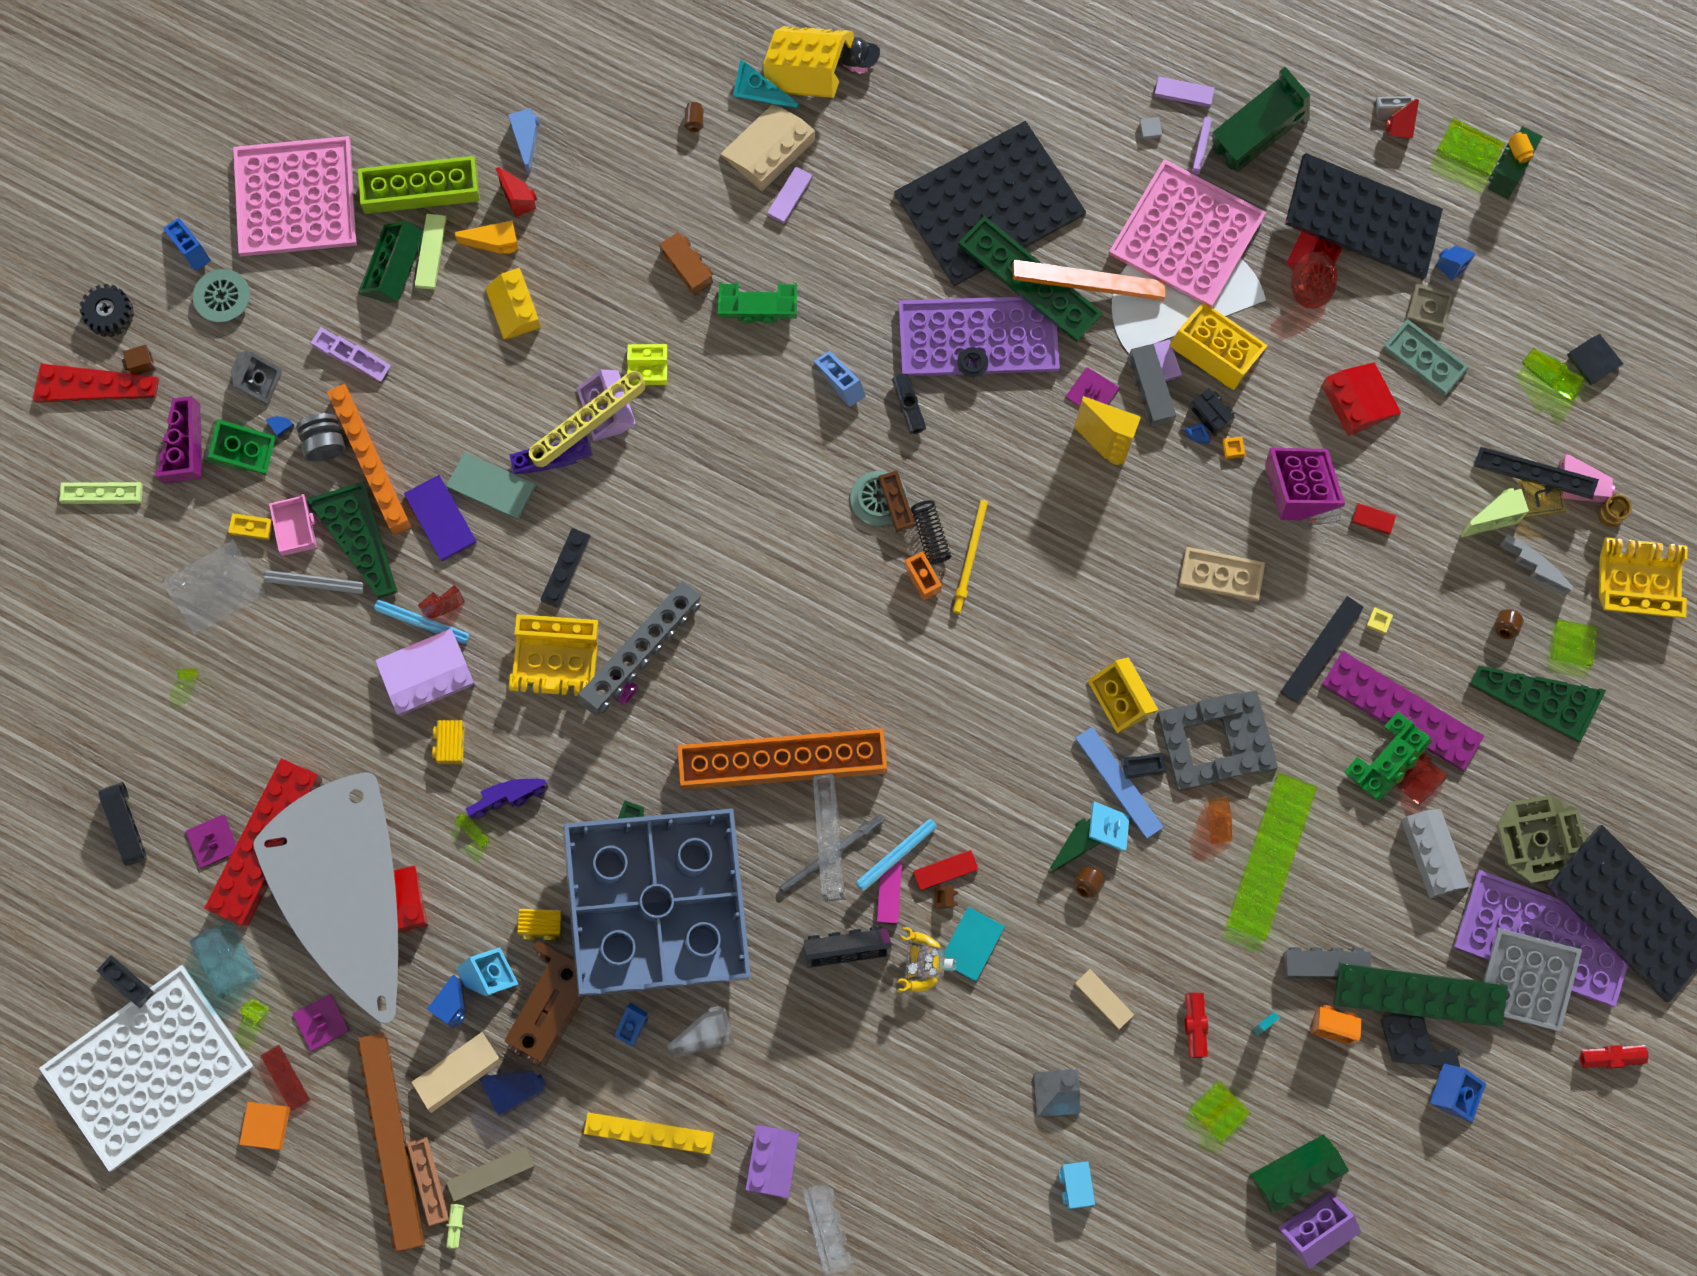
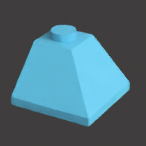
[456,948,518,996]

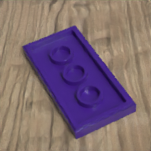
[404,475,477,561]

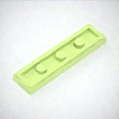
[415,214,447,290]
[59,482,143,504]

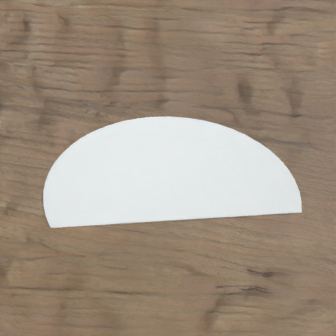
[1112,258,1266,353]

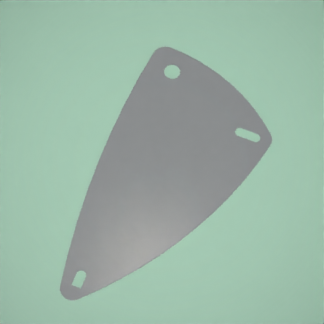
[254,772,398,1023]

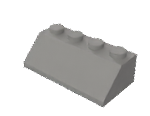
[1401,809,1469,899]

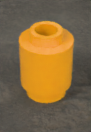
[1508,132,1534,163]

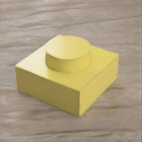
[1366,607,1393,635]

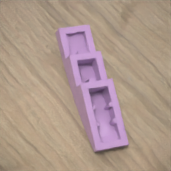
[310,327,391,382]

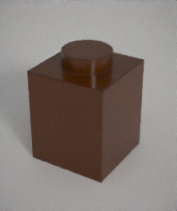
[122,345,155,374]

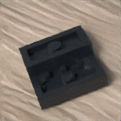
[1567,333,1624,386]

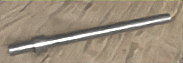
[780,814,885,893]

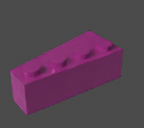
[155,396,202,484]

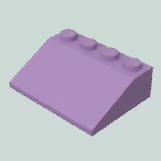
[376,628,475,717]

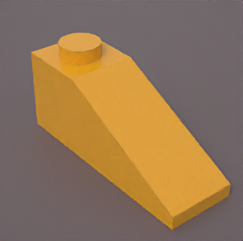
[455,221,519,254]

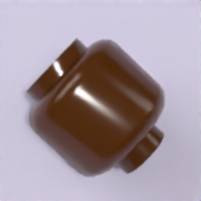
[1494,609,1524,639]
[1074,867,1105,898]

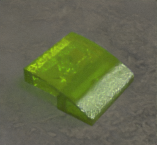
[1189,1080,1251,1143]

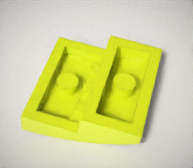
[627,344,667,385]

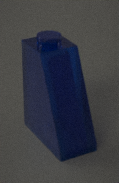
[479,1071,547,1117]

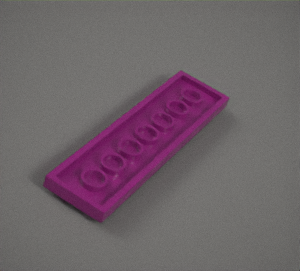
[1321,651,1484,771]

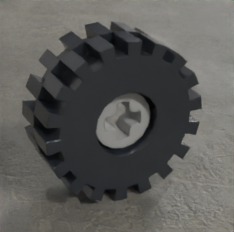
[80,284,134,337]

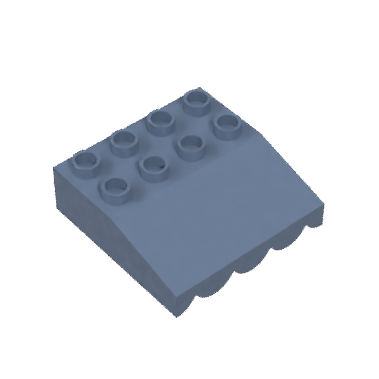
[563,809,751,997]

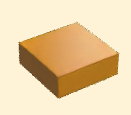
[1222,437,1246,460]

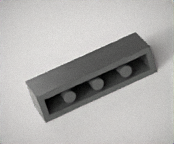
[1127,343,1176,428]
[1283,947,1371,979]

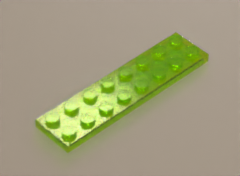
[1226,772,1317,941]

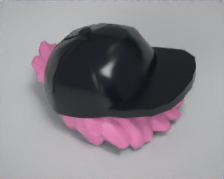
[839,36,880,74]

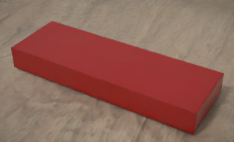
[913,850,979,891]

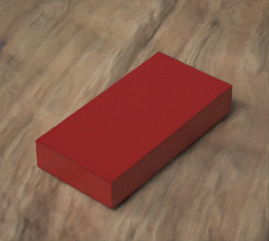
[1351,503,1396,535]

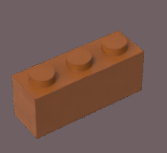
[659,232,713,296]

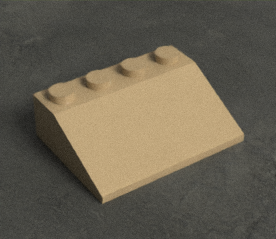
[720,104,815,191]

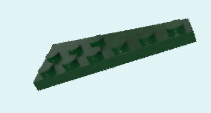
[306,481,398,599]
[1468,666,1606,743]

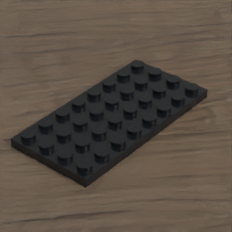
[1285,153,1443,280]
[1547,825,1697,1002]

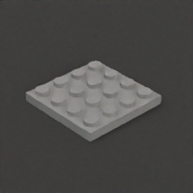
[1483,927,1582,1032]

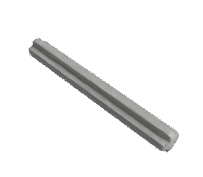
[264,570,364,594]

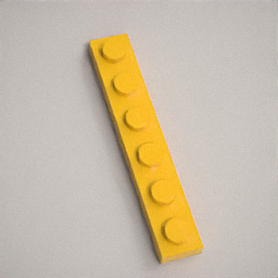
[584,1113,714,1155]

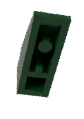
[1048,818,1101,874]

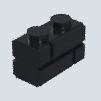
[1189,388,1235,436]

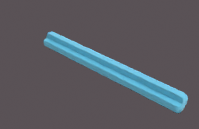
[374,600,469,644]
[856,819,937,891]

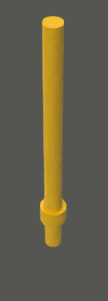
[953,500,988,614]

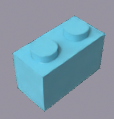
[1058,1161,1095,1209]

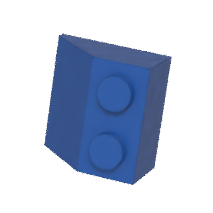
[427,975,466,1029]
[1430,1064,1486,1123]

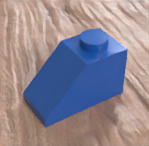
[1436,246,1475,281]

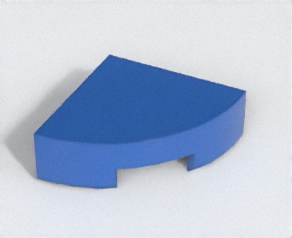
[266,416,294,437]
[1184,423,1210,444]

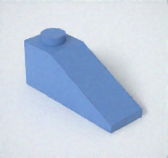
[509,108,540,173]
[814,351,866,407]

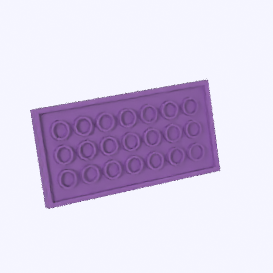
[899,297,1060,377]
[1453,870,1628,1007]

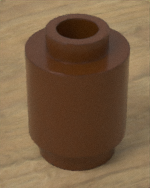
[684,102,704,132]

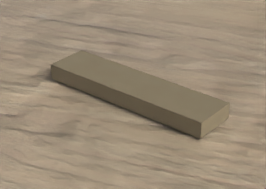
[446,1146,535,1202]

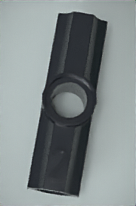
[892,373,926,434]

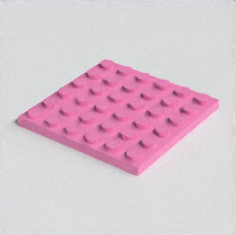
[233,136,357,257]
[1108,159,1266,308]

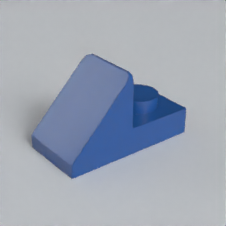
[614,1002,648,1047]

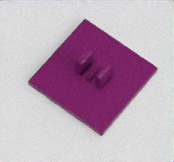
[1065,367,1120,407]
[186,814,237,868]
[293,994,349,1051]

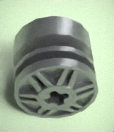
[296,413,346,462]

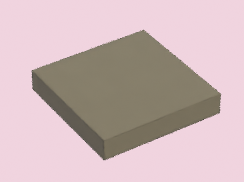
[1405,284,1454,331]

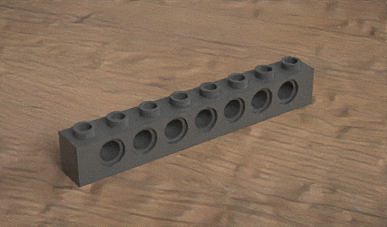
[577,581,701,717]

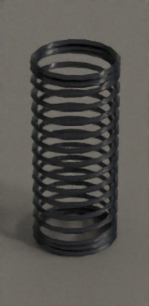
[911,500,952,565]

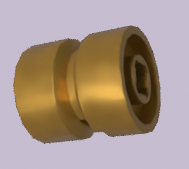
[1598,494,1632,527]

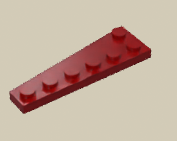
[33,363,159,403]

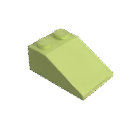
[1461,488,1529,537]

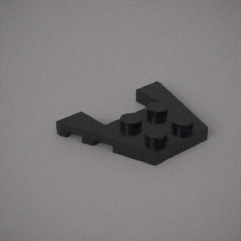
[1381,1013,1460,1067]

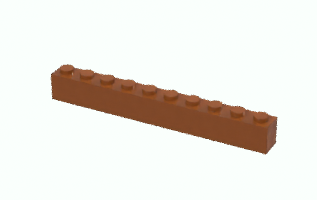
[356,1032,425,1252]

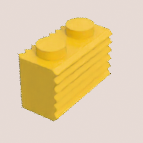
[432,720,465,764]
[517,909,563,942]

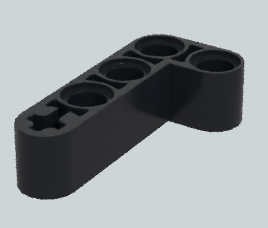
[98,782,147,867]

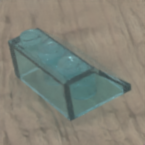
[189,923,260,998]

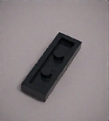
[96,955,155,1009]

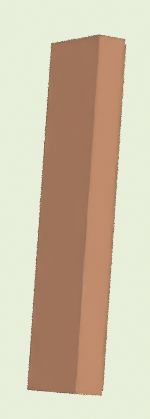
[406,1137,449,1227]

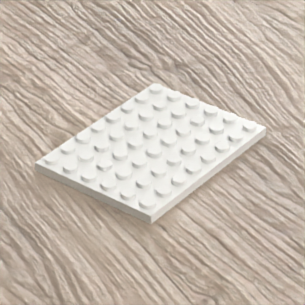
[39,965,254,1172]

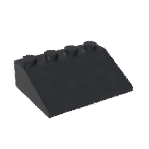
[804,926,892,968]

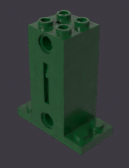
[1212,67,1310,172]

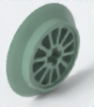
[193,269,250,322]
[850,471,908,526]

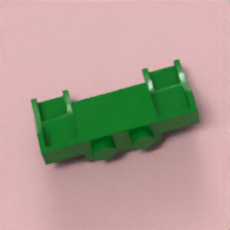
[718,282,797,324]
[1344,711,1432,803]

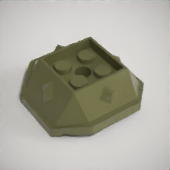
[1496,795,1586,884]

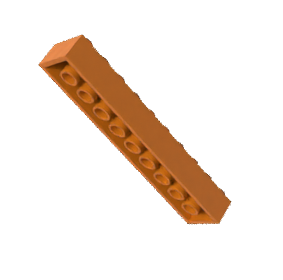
[678,728,887,791]

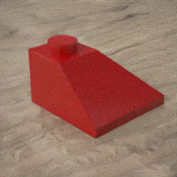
[495,167,537,217]

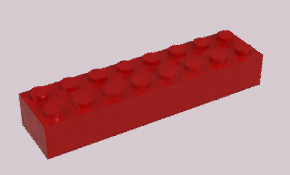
[204,758,323,929]

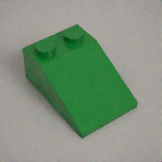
[203,419,276,474]

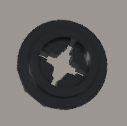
[957,347,989,378]

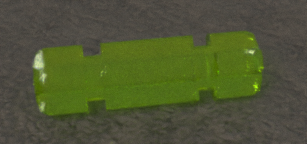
[455,813,490,848]

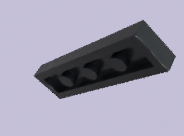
[540,528,591,609]

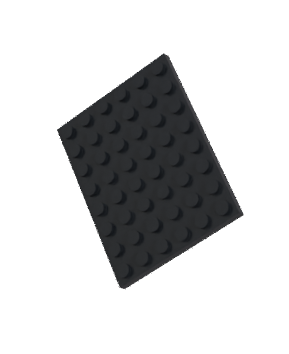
[894,120,1086,287]

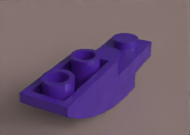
[510,435,593,474]
[466,778,548,820]

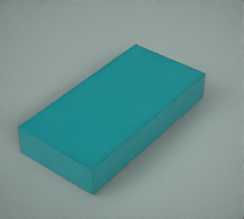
[1253,1012,1280,1036]

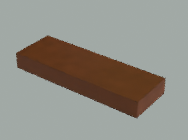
[878,471,916,533]

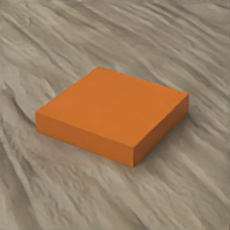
[239,1102,290,1150]

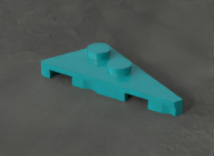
[733,59,799,109]

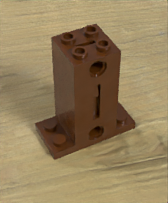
[504,941,604,1067]

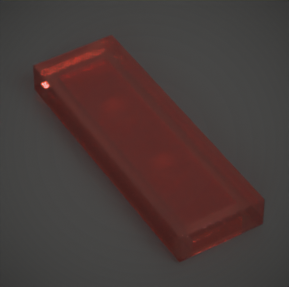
[260,1045,311,1111]

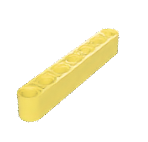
[529,371,645,467]

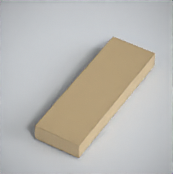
[1075,969,1134,1030]

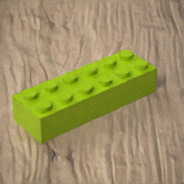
[358,156,481,214]

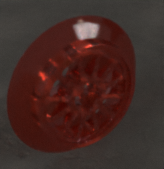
[1291,252,1338,309]

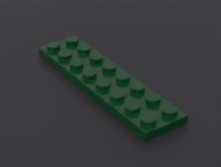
[958,216,1103,343]
[1333,962,1508,1027]

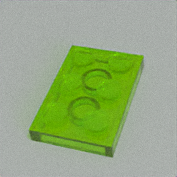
[1436,118,1506,177]

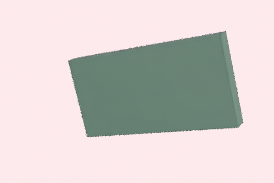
[1382,319,1470,397]
[446,452,536,520]

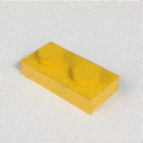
[228,513,273,540]

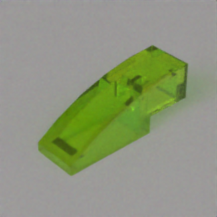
[1522,348,1584,400]

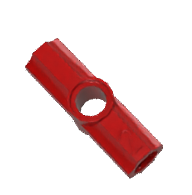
[1185,993,1208,1058]
[1580,1045,1649,1069]

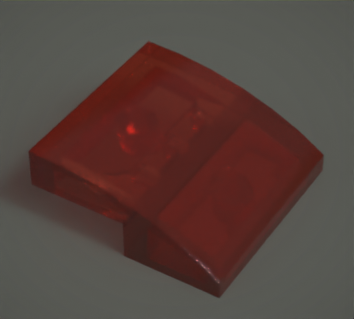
[418,585,465,619]
[1396,753,1448,805]

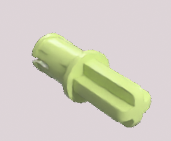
[446,1204,464,1249]

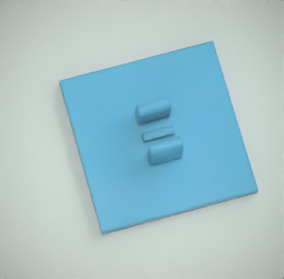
[1089,801,1129,852]

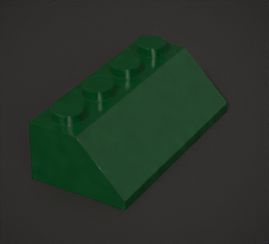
[358,221,424,303]
[1249,1134,1349,1213]

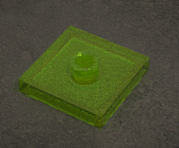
[1551,619,1598,667]

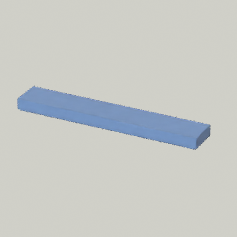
[1075,727,1163,839]

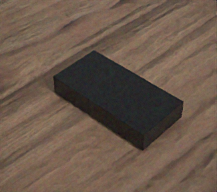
[1121,753,1166,779]

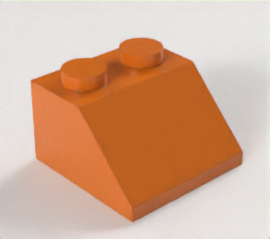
[1310,1005,1361,1045]

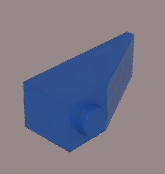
[163,218,211,271]

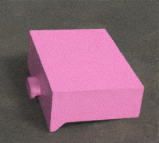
[269,494,317,556]

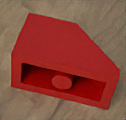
[1385,99,1419,139]

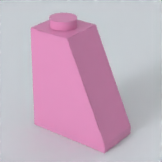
[1559,454,1615,503]

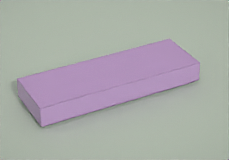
[1154,76,1214,107]
[1191,117,1212,177]
[767,167,813,224]

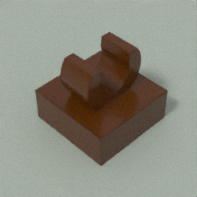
[934,885,959,909]

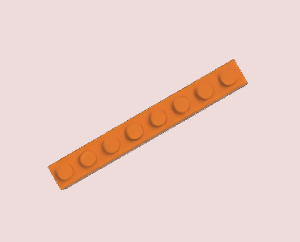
[327,384,411,536]

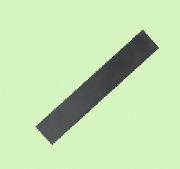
[1474,447,1599,500]
[1280,596,1364,704]

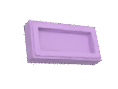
[1154,339,1182,381]

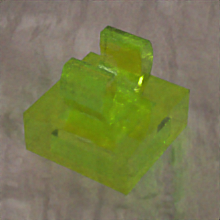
[240,998,270,1027]

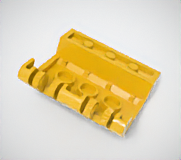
[763,26,854,98]
[1598,537,1688,618]
[509,614,598,696]

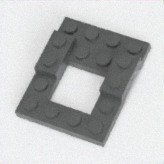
[1157,690,1278,791]

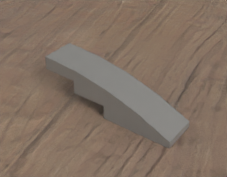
[1499,534,1573,596]

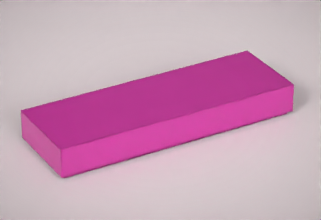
[877,861,902,924]

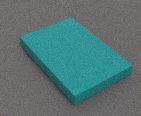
[942,907,1005,982]

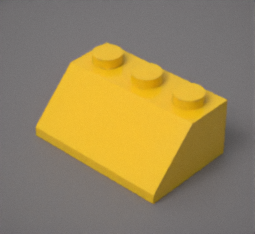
[485,268,541,340]
[1087,657,1158,733]

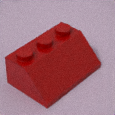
[1286,232,1342,286]

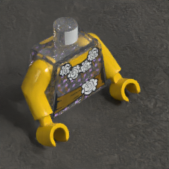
[896,927,956,993]

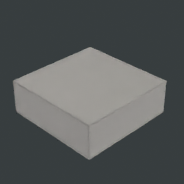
[1139,117,1162,139]

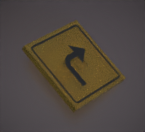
[1518,479,1566,518]

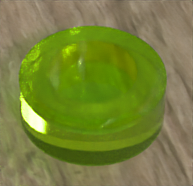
[177,668,198,680]

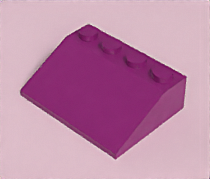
[1265,448,1345,520]

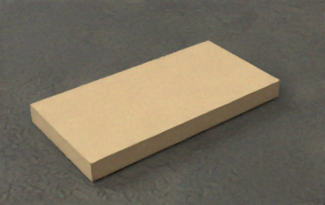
[1179,547,1265,602]
[412,1032,502,1113]

